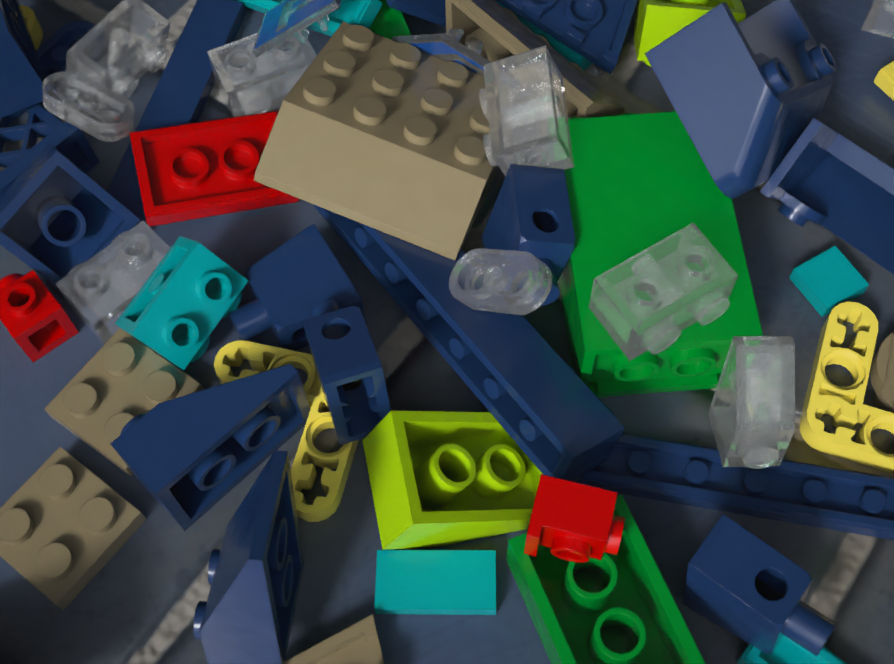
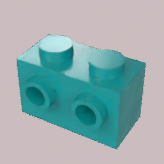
[115,236,248,370]

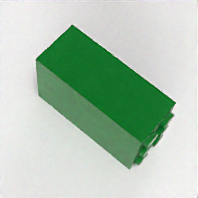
[546,110,763,398]

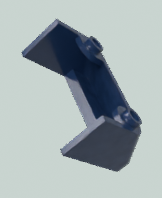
[645,0,837,199]
[760,118,894,275]

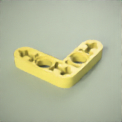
[800,301,894,474]
[214,340,361,522]

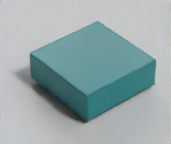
[789,246,869,317]

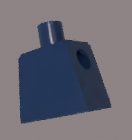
[482,164,575,306]
[228,224,367,351]
[303,300,391,445]
[683,514,837,656]

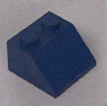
[0,143,140,298]

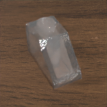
[708,336,795,469]

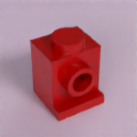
[0,270,79,363]
[524,474,625,563]

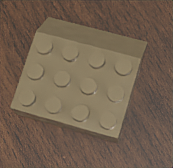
[254,21,529,261]

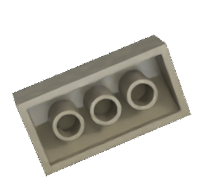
[445,0,625,145]

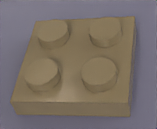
[44,328,204,477]
[0,447,147,611]

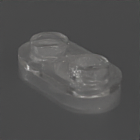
[42,72,135,142]
[449,248,552,315]

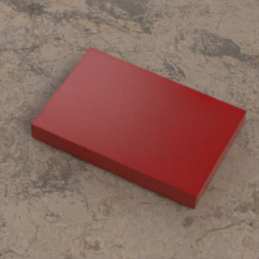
[129,111,299,227]

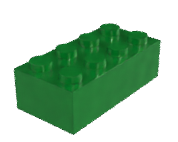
[506,494,705,664]

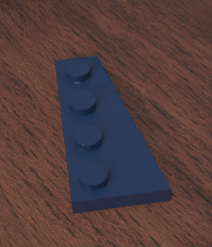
[496,0,637,74]

